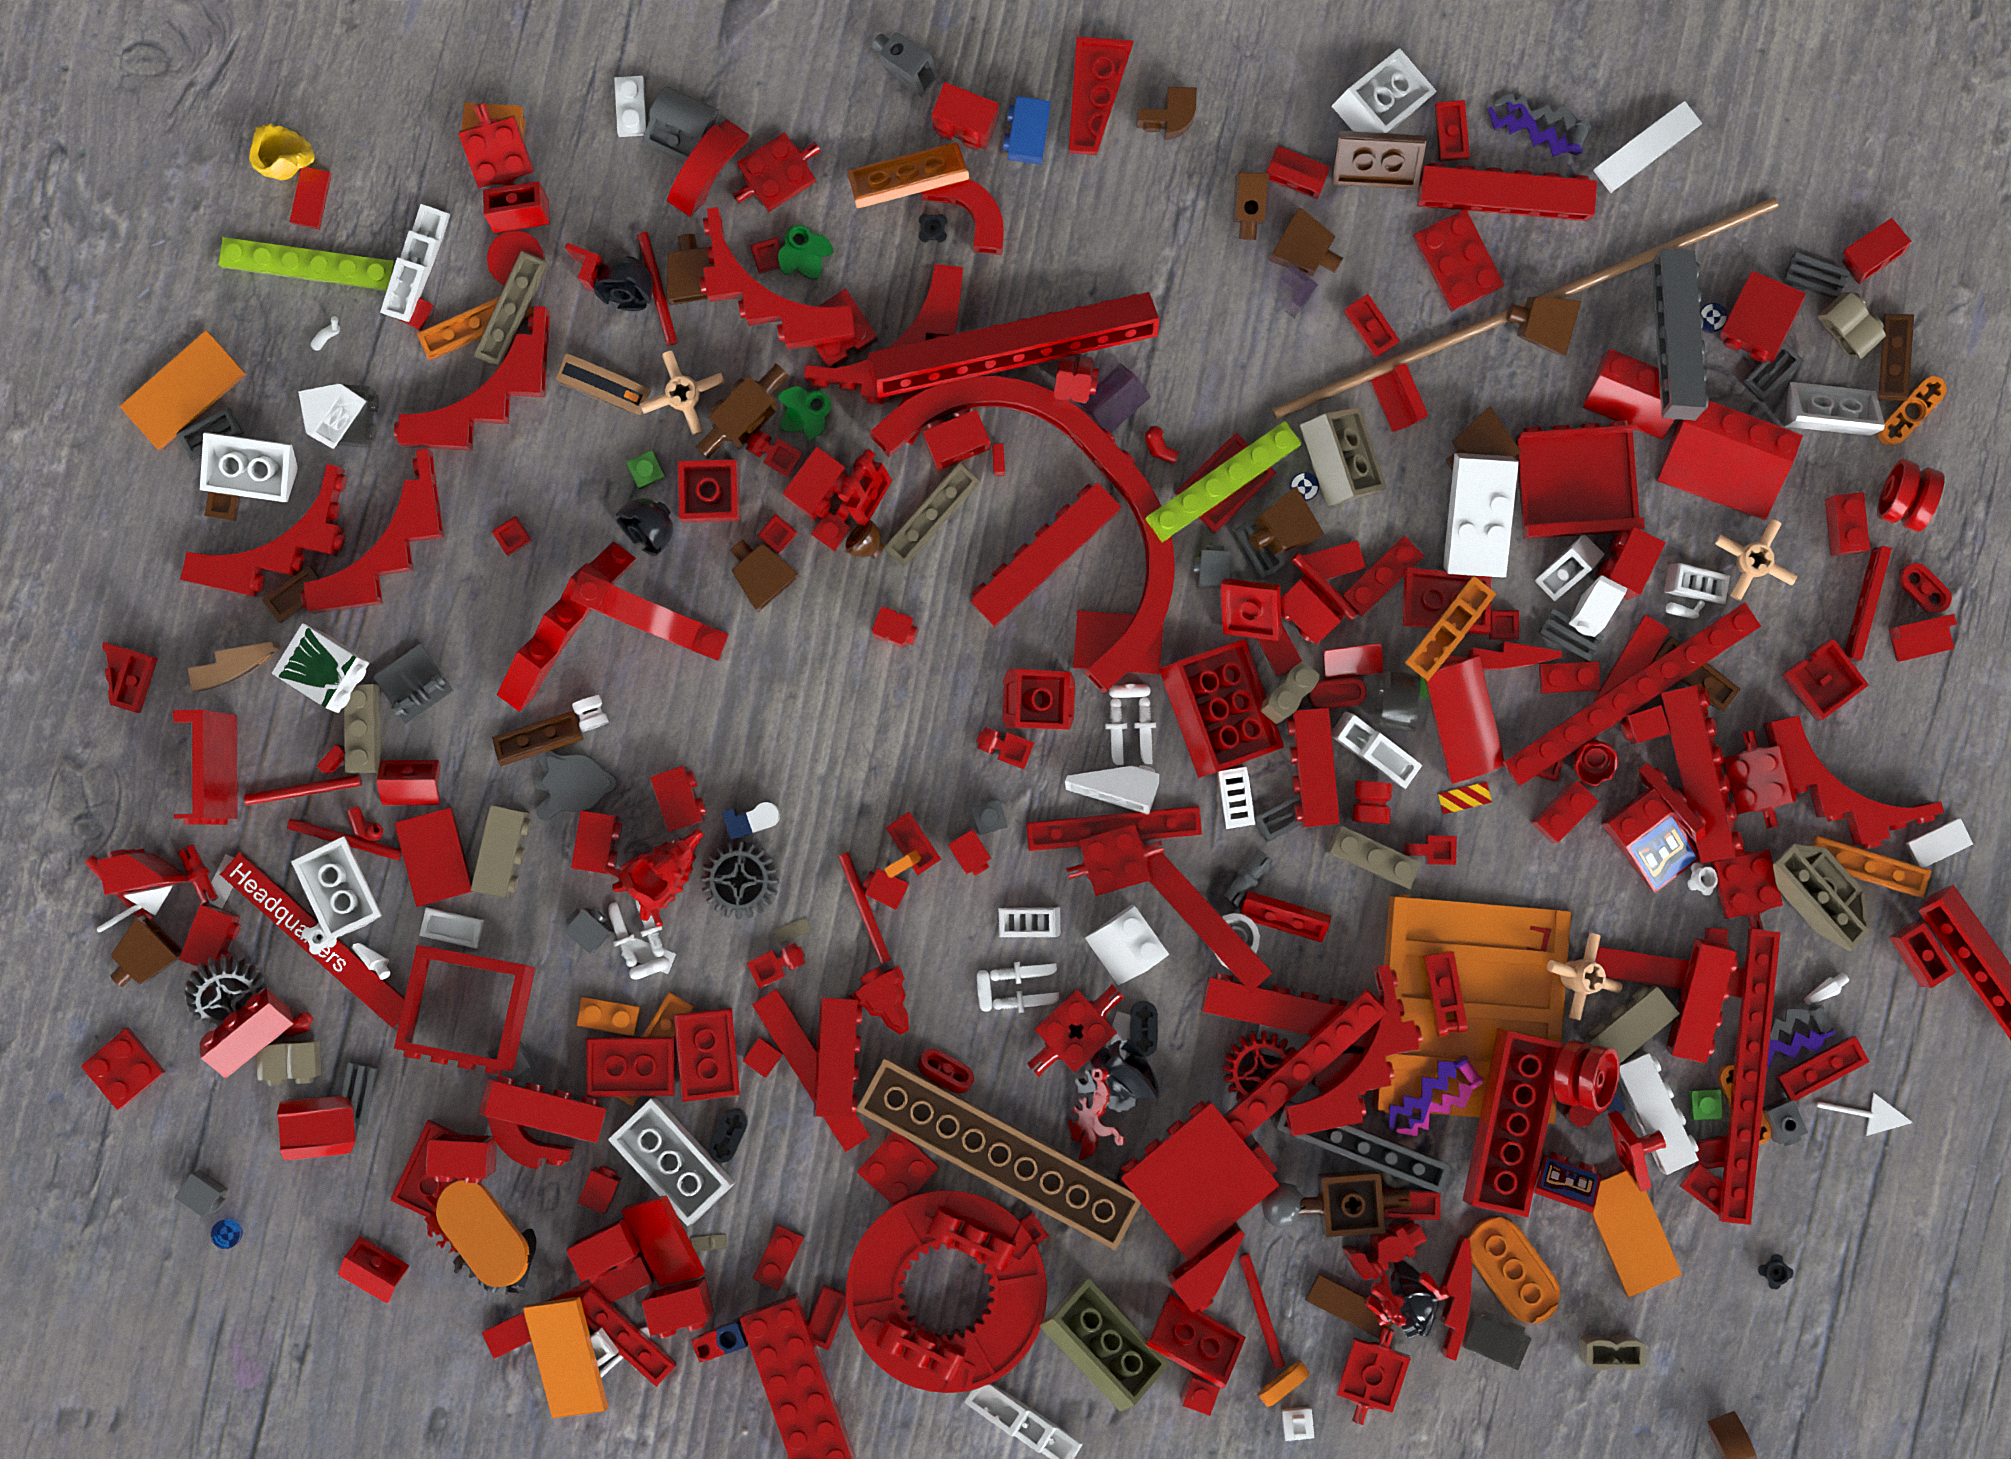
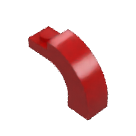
[666,119,750,217]
[921,179,1004,255]
[488,1117,574,1169]

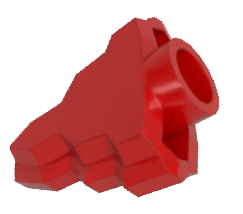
[849,965,909,1035]

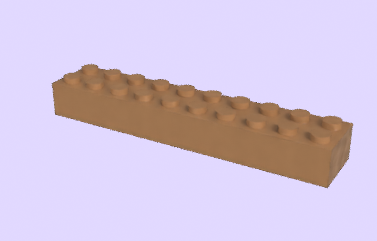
[856,1056,1141,1251]

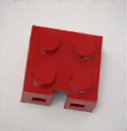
[814,288,878,368]
[1781,639,1869,721]

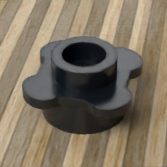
[918,214,947,243]
[1758,1254,1794,1290]

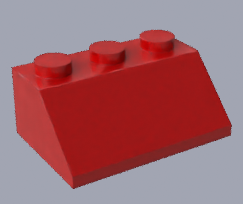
[1582,349,1675,440]
[98,849,188,895]

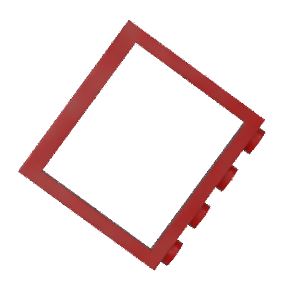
[394,945,536,1076]

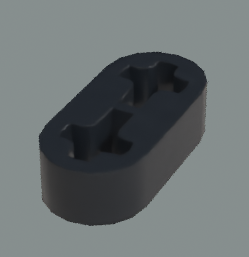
[1130,1001,1158,1057]
[709,1108,748,1163]

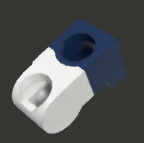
[722,802,780,840]

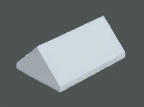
[1784,382,1885,436]
[298,384,366,449]
[200,432,298,502]
[291,836,382,941]

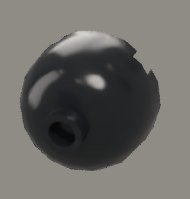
[593,256,654,311]
[616,498,673,556]

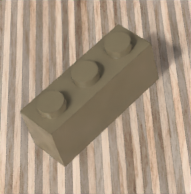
[344,684,382,774]
[471,805,532,898]
[1326,826,1422,889]
[1584,985,1680,1064]

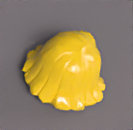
[249,123,315,181]

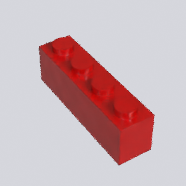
[1287,708,1340,828]
[1666,938,1738,1063]
[813,998,862,1118]
[479,1075,606,1143]

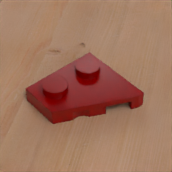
[102,642,158,714]

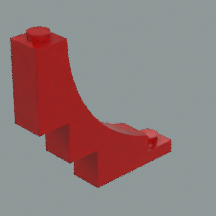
[394,306,550,451]
[301,448,444,614]
[570,571,729,661]

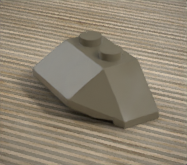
[1773,844,1871,951]

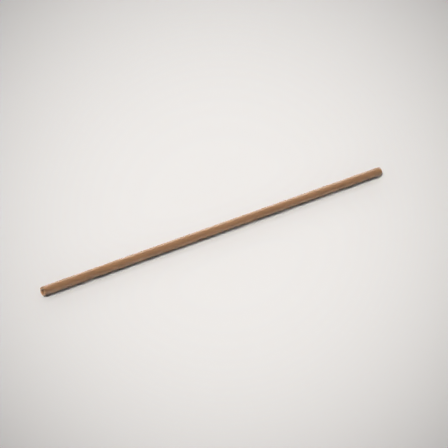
[1272,197,1778,419]

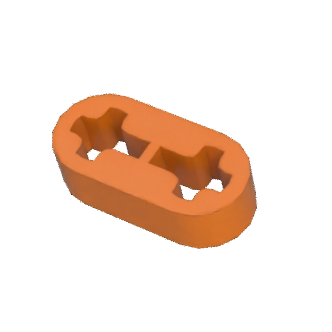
[1258,1360,1310,1407]

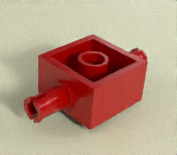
[1026,984,1125,1077]

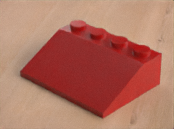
[1656,401,1803,521]
[1159,639,1284,778]

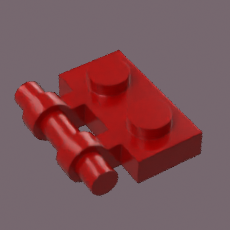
[838,449,892,526]

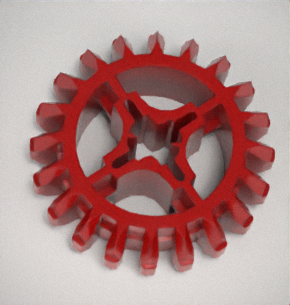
[1222,1030,1296,1102]

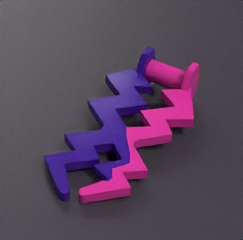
[1389,1055,1483,1136]

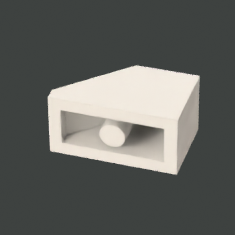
[1535,534,1605,601]
[1569,575,1628,637]

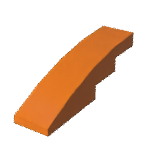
[1405,576,1497,681]

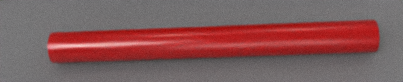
[637,232,678,346]
[244,774,362,806]
[287,818,402,861]
[838,852,891,964]
[1238,1253,1285,1369]

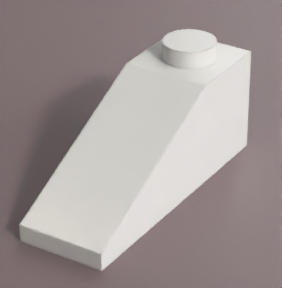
[1065,765,1159,814]

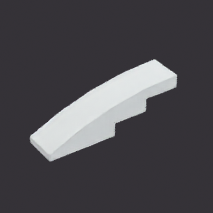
[1593,101,1702,193]
[380,204,450,322]
[964,1384,1083,1459]

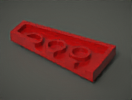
[1068,37,1134,155]

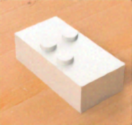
[1443,453,1518,577]
[608,1098,735,1226]

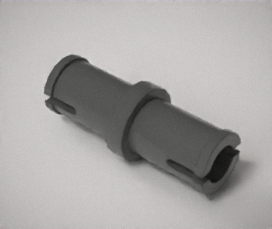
[1223,850,1272,907]

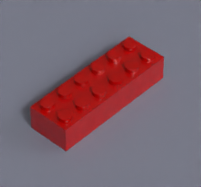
[1462,1028,1564,1218]
[740,1293,857,1459]

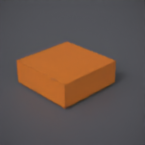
[884,850,921,878]

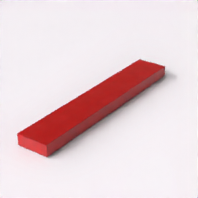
[1026,806,1202,851]
[1148,847,1273,992]
[1595,947,1744,998]
[752,989,871,1152]
[482,1255,654,1359]

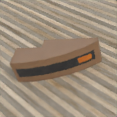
[555,353,651,417]
[188,641,281,692]

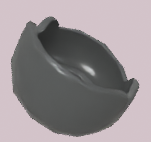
[1261,1183,1303,1228]

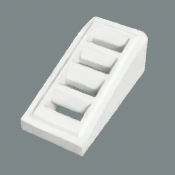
[1664,563,1730,604]
[1217,767,1255,829]
[998,907,1061,937]

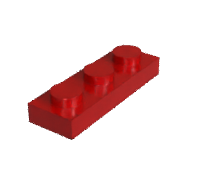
[1342,535,1424,617]
[1639,762,1706,843]
[1239,891,1331,943]
[1776,1035,1870,1102]

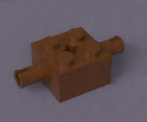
[695,363,789,459]
[1299,1169,1411,1237]

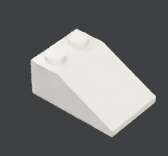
[1332,48,1437,133]

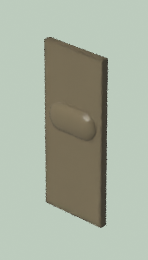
[774,918,812,944]
[691,1234,727,1252]

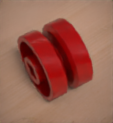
[1877,458,1945,532]
[1554,1040,1620,1112]

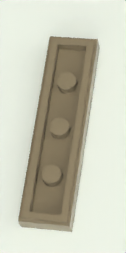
[474,250,549,367]
[884,462,981,567]

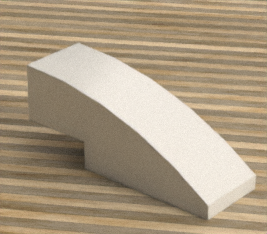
[1331,711,1422,789]

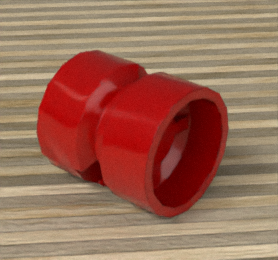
[1352,781,1393,824]

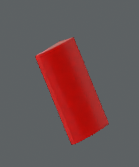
[1424,654,1504,784]

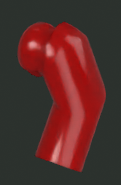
[283,1011,313,1037]

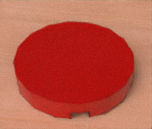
[486,230,545,286]

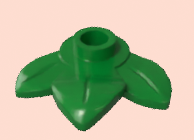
[778,225,834,280]
[778,386,831,441]

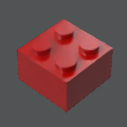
[931,82,999,150]
[923,408,990,472]
[782,447,848,521]
[678,460,741,523]
[1596,527,1666,600]
[426,1133,497,1183]
[566,1218,641,1283]
[641,1277,714,1338]

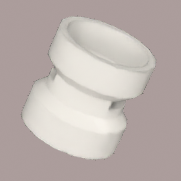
[572,695,609,732]

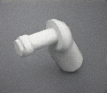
[310,316,340,351]
[1666,600,1705,619]

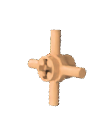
[640,351,725,436]
[1714,519,1797,601]
[1547,933,1622,1021]

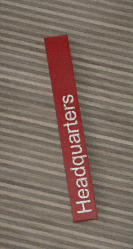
[219,853,405,1028]

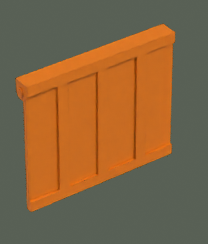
[1372,894,1571,1124]

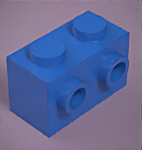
[1003,96,1051,165]

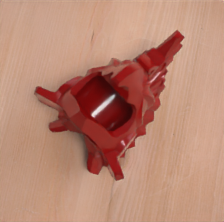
[603,828,704,927]

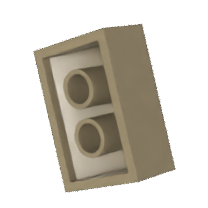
[1300,407,1387,507]

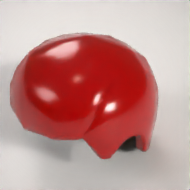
[1573,740,1618,787]

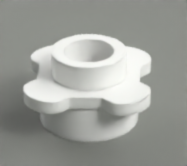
[1688,863,1718,895]
[302,922,337,954]

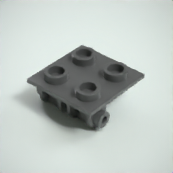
[373,643,453,724]

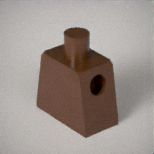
[1233,172,1269,240]
[1269,207,1343,276]
[667,234,715,305]
[1506,297,1581,355]
[1446,406,1521,472]
[1249,486,1324,555]
[730,539,800,612]
[110,915,182,987]

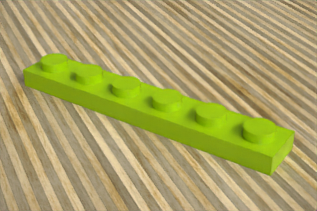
[218,237,395,291]
[1145,421,1302,542]

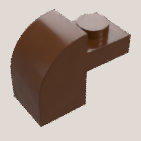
[1137,87,1197,140]
[1707,1411,1758,1459]

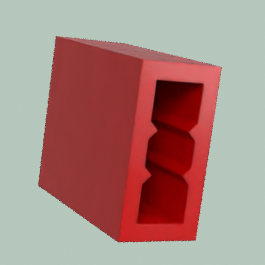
[1719,271,1806,363]

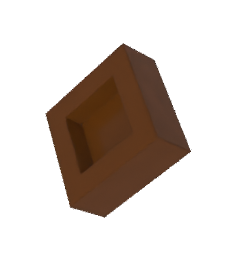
[204,491,240,521]

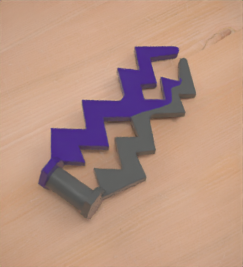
[1488,92,1591,157]
[1733,1005,1835,1068]

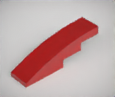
[1443,641,1562,671]
[1440,1234,1472,1361]

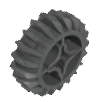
[700,841,780,919]
[184,953,266,1029]

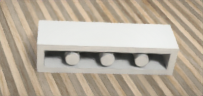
[1619,1051,1698,1175]

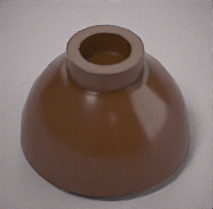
[845,520,884,559]

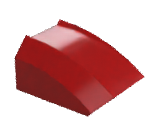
[1002,669,1075,730]
[277,1095,356,1160]

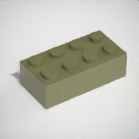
[1039,1278,1170,1412]

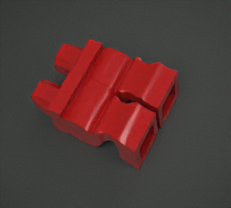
[1342,1220,1427,1281]

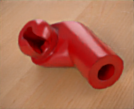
[1145,426,1180,465]
[346,806,383,841]

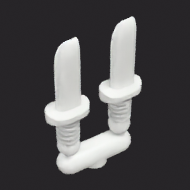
[1105,684,1156,765]
[608,900,670,980]
[977,962,1060,1013]

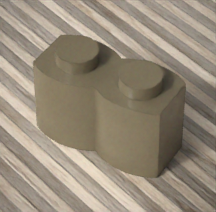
[1817,292,1886,359]
[1260,661,1320,724]
[256,1040,322,1085]
[1579,1334,1646,1370]

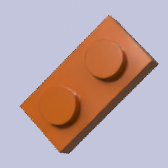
[576,996,640,1036]

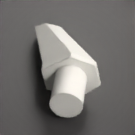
[352,943,390,980]
[1803,972,1849,1005]

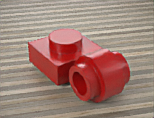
[745,429,803,478]
[976,727,1034,769]
[747,942,806,989]

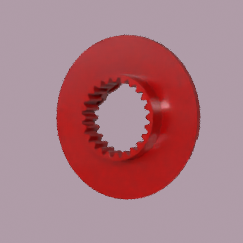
[846,1190,1047,1393]

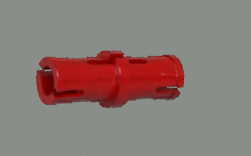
[177,845,219,905]

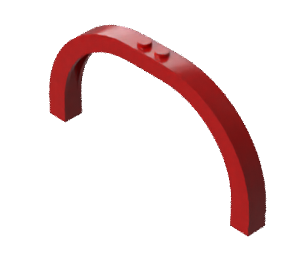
[869,376,1175,694]

